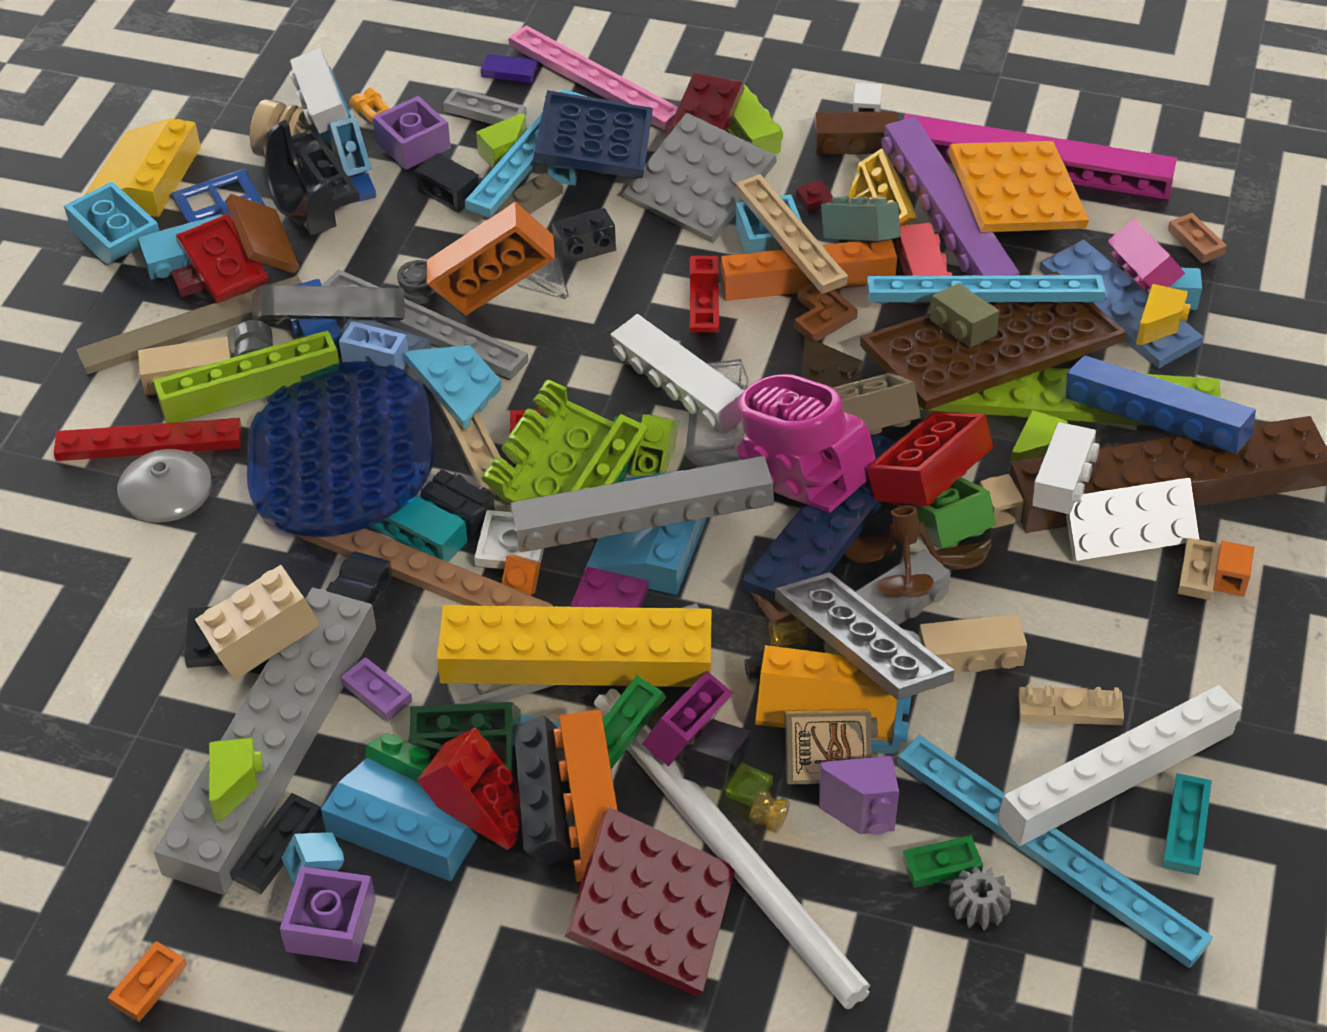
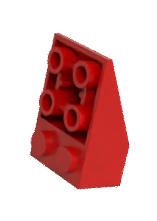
[417,727,522,850]

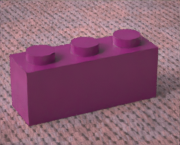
[642,671,733,767]

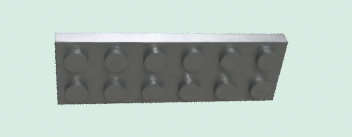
[775,572,955,700]

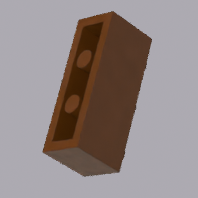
[814,112,898,154]

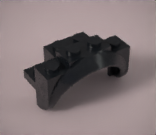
[263,120,360,235]

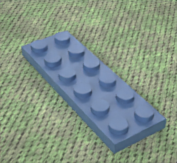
[1040,240,1203,369]

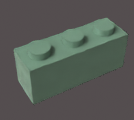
[821,196,901,241]

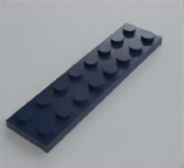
[742,434,898,602]

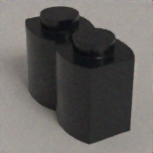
[326,551,392,612]

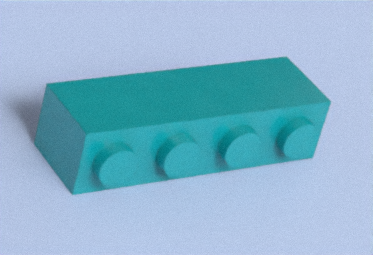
[341,470,468,562]

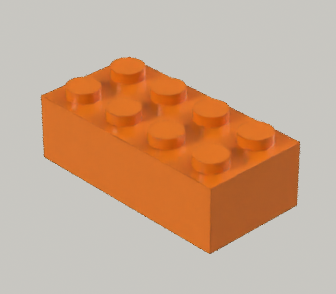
[427,202,555,316]

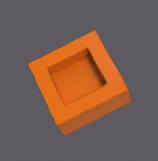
[501,554,541,596]

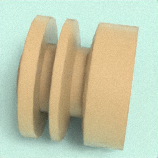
[250,99,316,164]

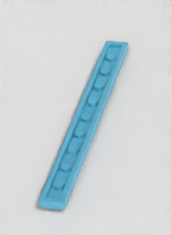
[897,735,1213,969]

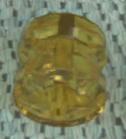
[749,790,790,833]

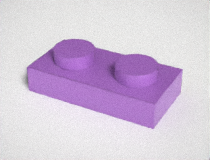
[341,657,412,722]

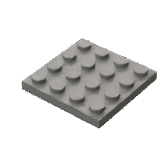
[623,113,777,243]

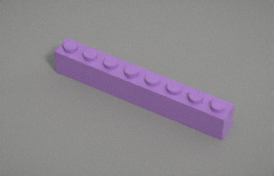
[882,116,1020,276]

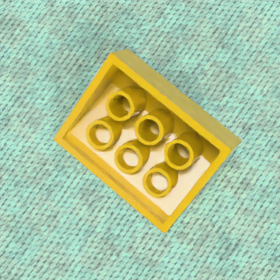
[85,118,201,217]

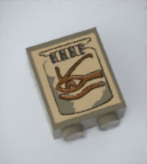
[785,709,878,784]

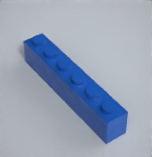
[1066,355,1256,454]

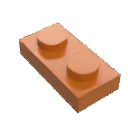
[107,941,187,1022]

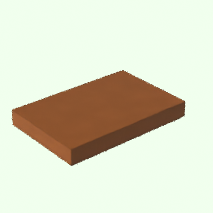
[225,194,300,274]

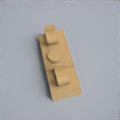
[1018,684,1124,725]

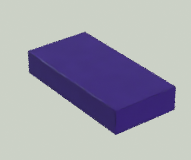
[481,54,538,83]

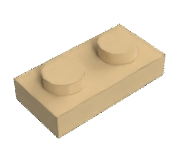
[1178,538,1220,600]

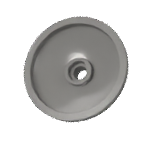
[117,449,212,523]

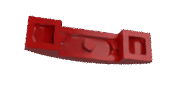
[690,256,719,332]

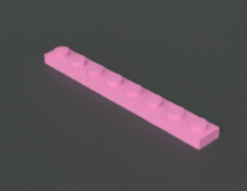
[508,25,678,131]

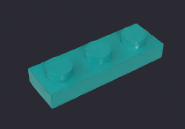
[1162,773,1212,875]

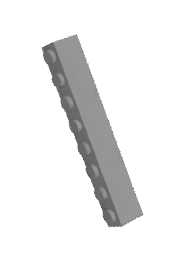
[511,456,774,552]

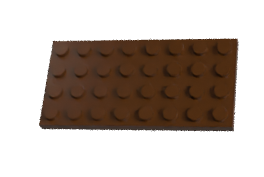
[860,272,1127,411]

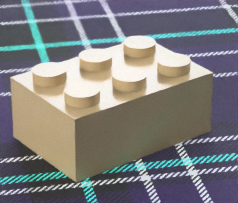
[195,565,321,680]

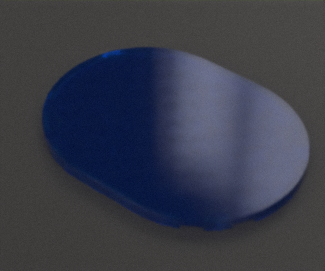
[247,361,434,537]

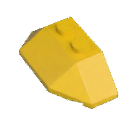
[848,149,917,226]

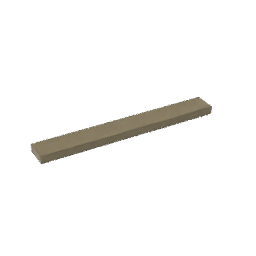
[76,276,302,375]

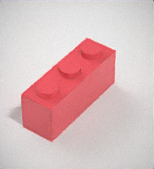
[895,223,953,305]

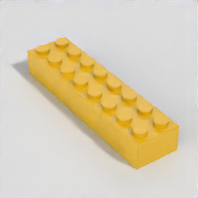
[437,605,712,687]

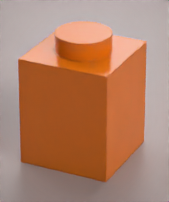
[1213,541,1255,597]

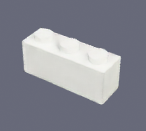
[289,48,349,134]
[1032,422,1100,514]

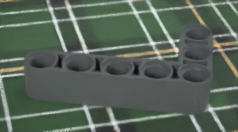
[252,285,405,326]

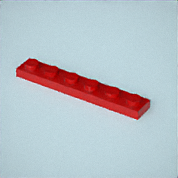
[54,418,242,461]

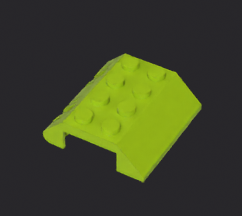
[482,380,648,505]

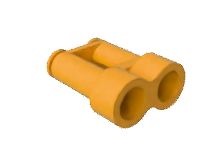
[349,87,390,125]

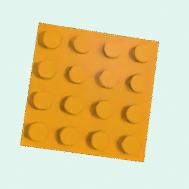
[948,141,1089,232]

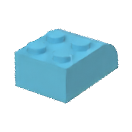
[64,181,159,264]

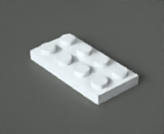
[1066,478,1199,561]

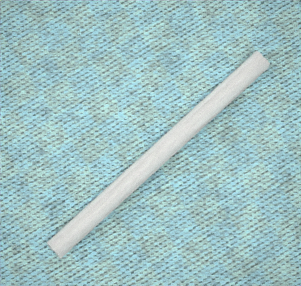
[594,689,870,1009]

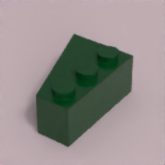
[410,702,521,776]

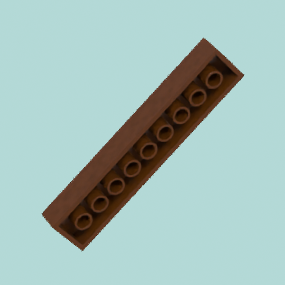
[1009,416,1327,533]

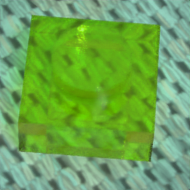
[726,763,773,810]

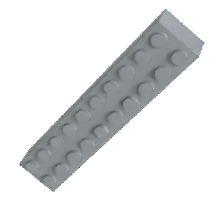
[154,587,376,895]

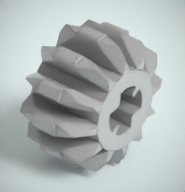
[949,865,1012,930]

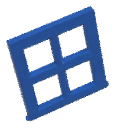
[170,169,266,223]

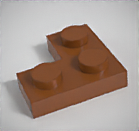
[794,283,858,341]

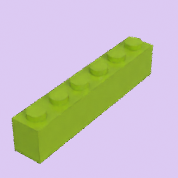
[153,330,341,423]

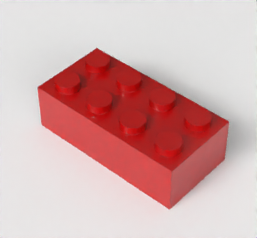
[866,412,993,507]

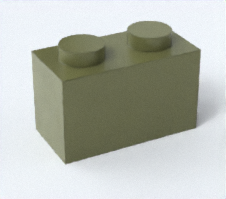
[930,283,999,348]

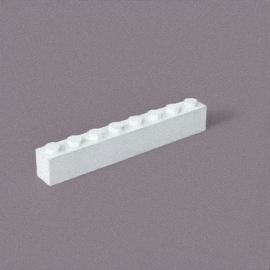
[997,685,1242,847]

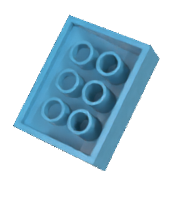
[585,470,707,595]
[321,758,480,882]

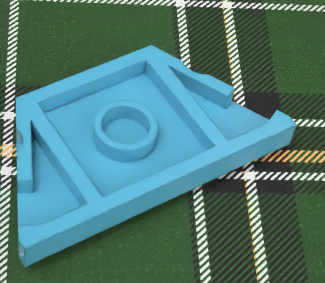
[404,345,501,430]

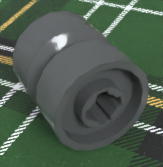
[234,320,273,357]

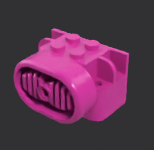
[736,374,876,513]

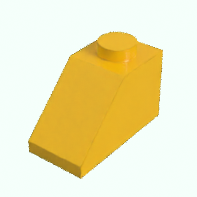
[1136,284,1191,345]

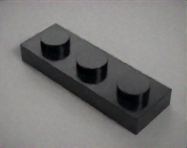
[230,793,322,894]

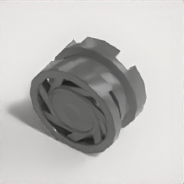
[397,260,438,304]

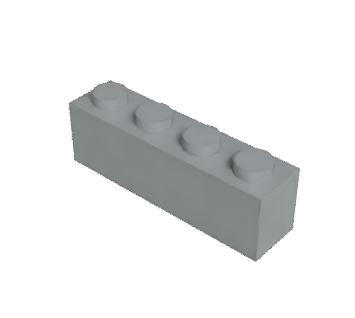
[856,549,951,625]

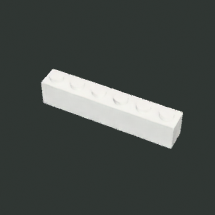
[610,314,744,434]

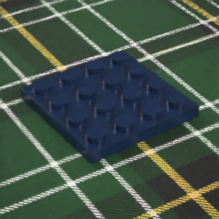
[533,90,653,178]

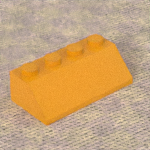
[755,645,897,742]

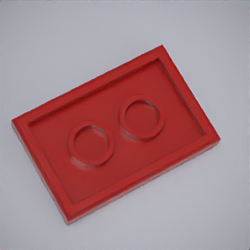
[176,213,269,304]

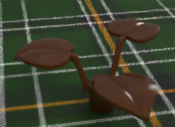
[844,506,991,598]

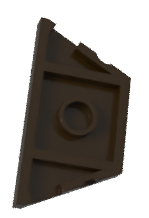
[801,338,863,388]

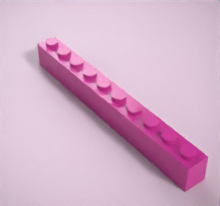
[903,113,1177,200]

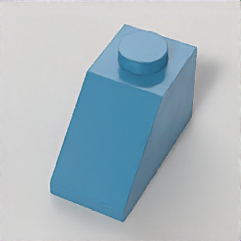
[329,116,372,176]

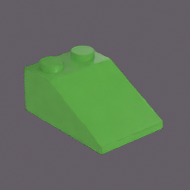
[898,477,996,548]

